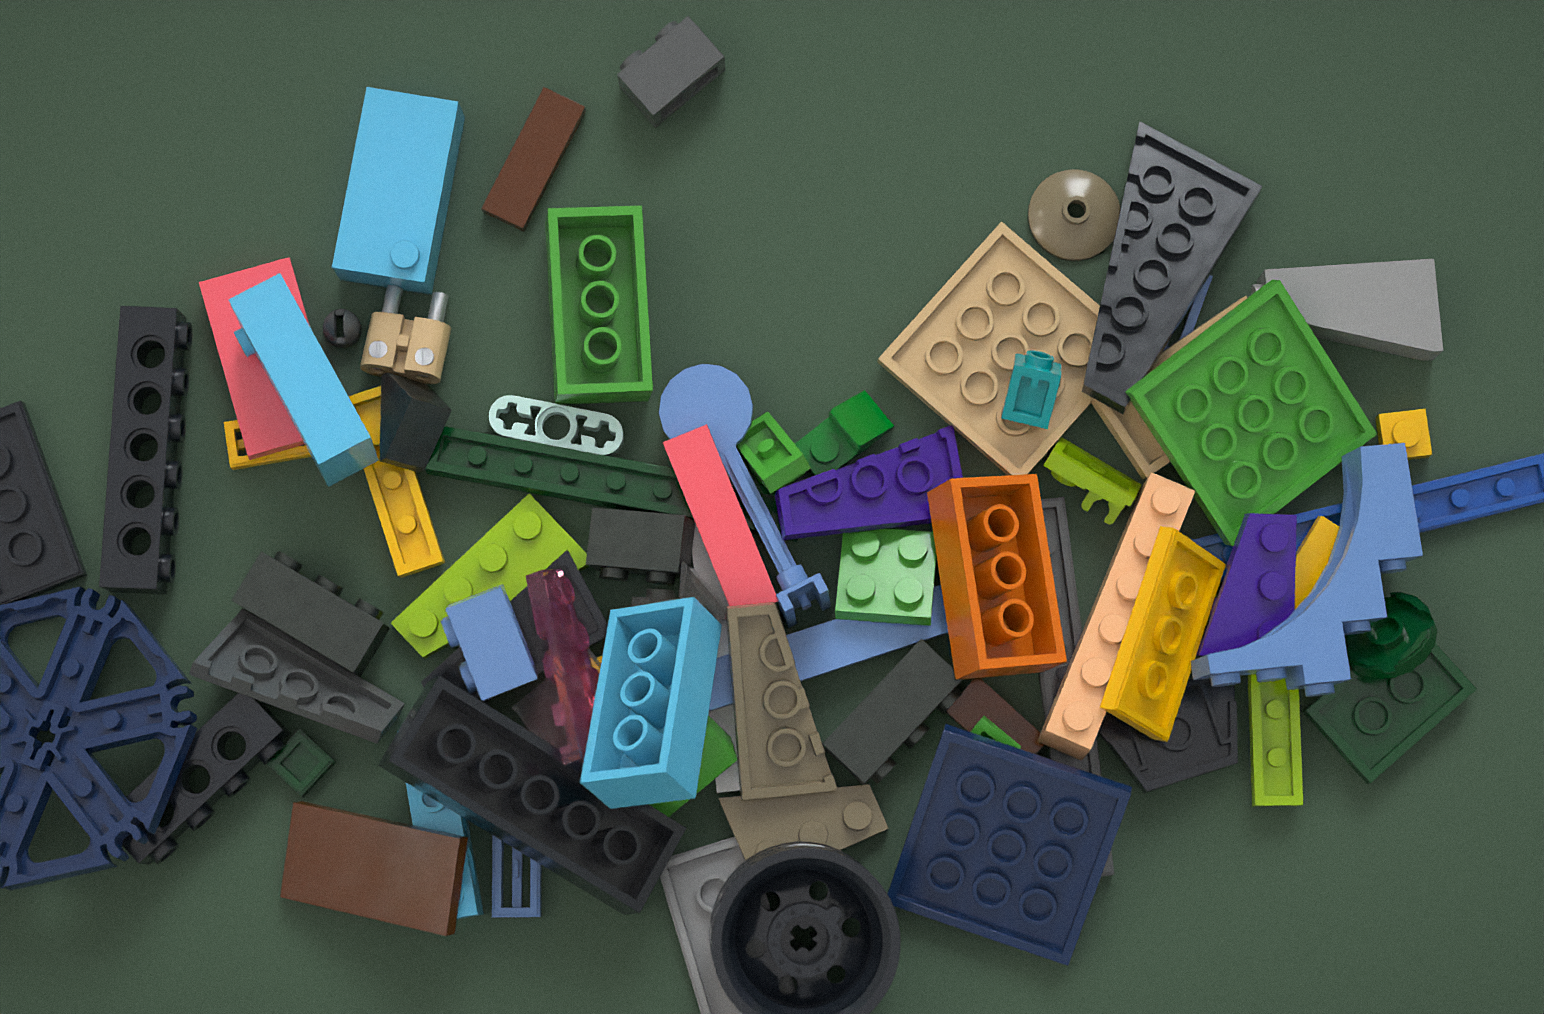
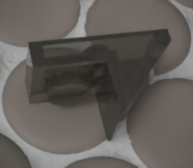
[631,561,727,624]

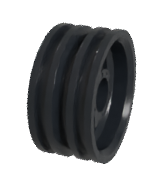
[709,841,901,1014]

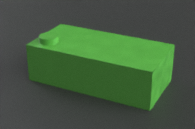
[545,205,653,405]

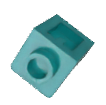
[1001,350,1061,429]

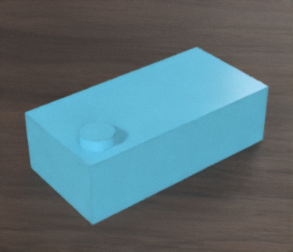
[332,87,465,295]
[228,273,379,487]
[580,597,722,809]

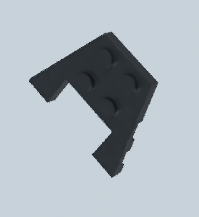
[1055,621,1238,794]

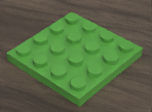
[1125,280,1377,547]

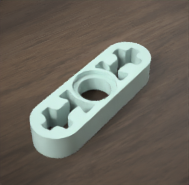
[489,395,624,457]

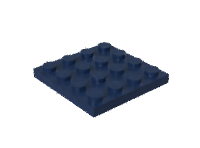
[887,724,1132,966]

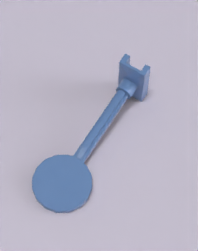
[659,364,831,628]

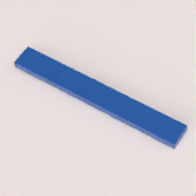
[1192,453,1544,582]

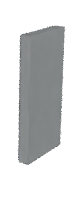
[660,837,795,1014]

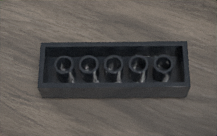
[378,676,687,915]

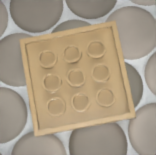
[877,221,1100,475]

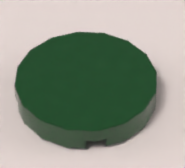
[1344,592,1438,679]

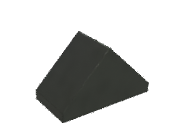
[380,372,452,472]

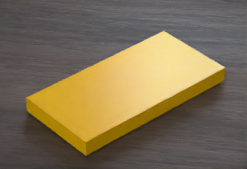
[1100,526,1226,742]

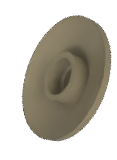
[1028,169,1121,261]

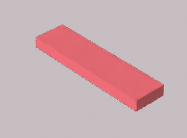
[663,424,778,606]

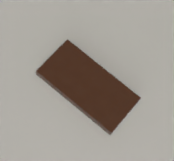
[280,801,468,936]

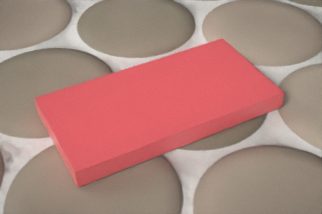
[199,257,310,460]

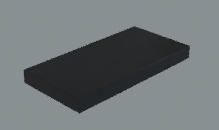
[0,400,87,605]

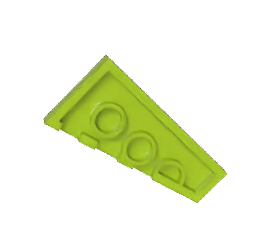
[391,493,589,659]

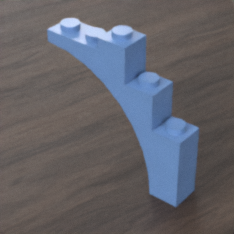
[1191,443,1423,697]

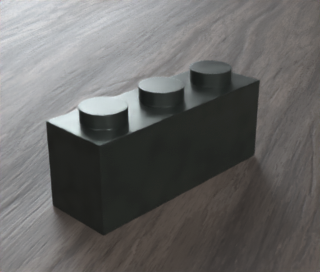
[231,551,390,677]
[822,639,963,785]

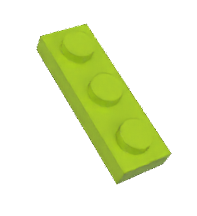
[1248,674,1303,806]

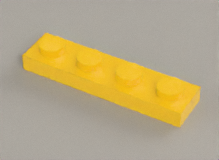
[348,386,445,578]

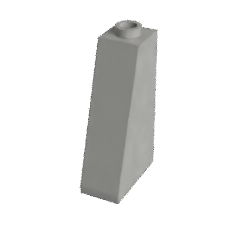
[1251,259,1443,361]

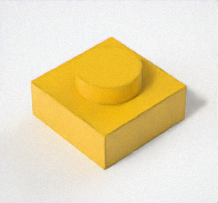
[1375,409,1432,460]

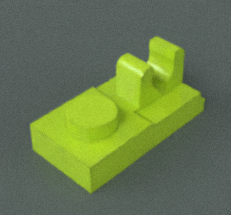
[1043,437,1142,525]

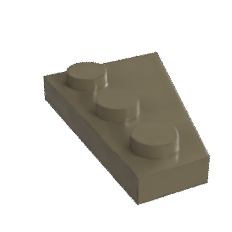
[718,784,889,860]

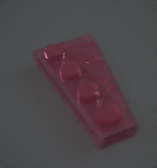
[526,569,599,765]

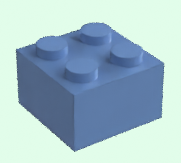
[441,584,538,701]

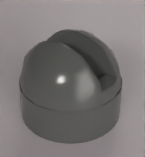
[323,309,362,348]

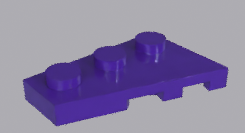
[1197,513,1297,656]

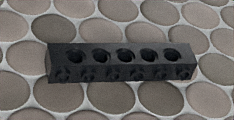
[99,306,193,594]

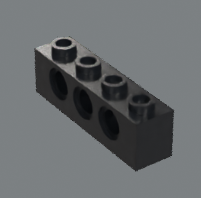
[122,693,290,864]

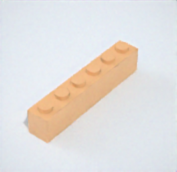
[1037,472,1195,761]

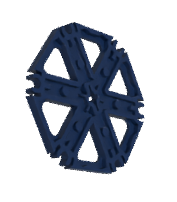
[0,586,197,891]

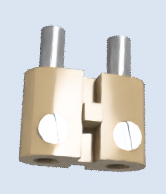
[360,285,451,384]

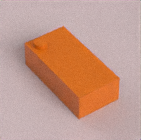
[927,474,1067,680]

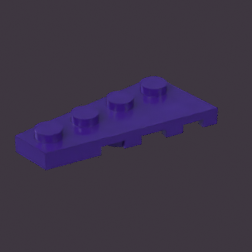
[775,425,963,540]

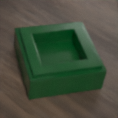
[267,729,336,797]

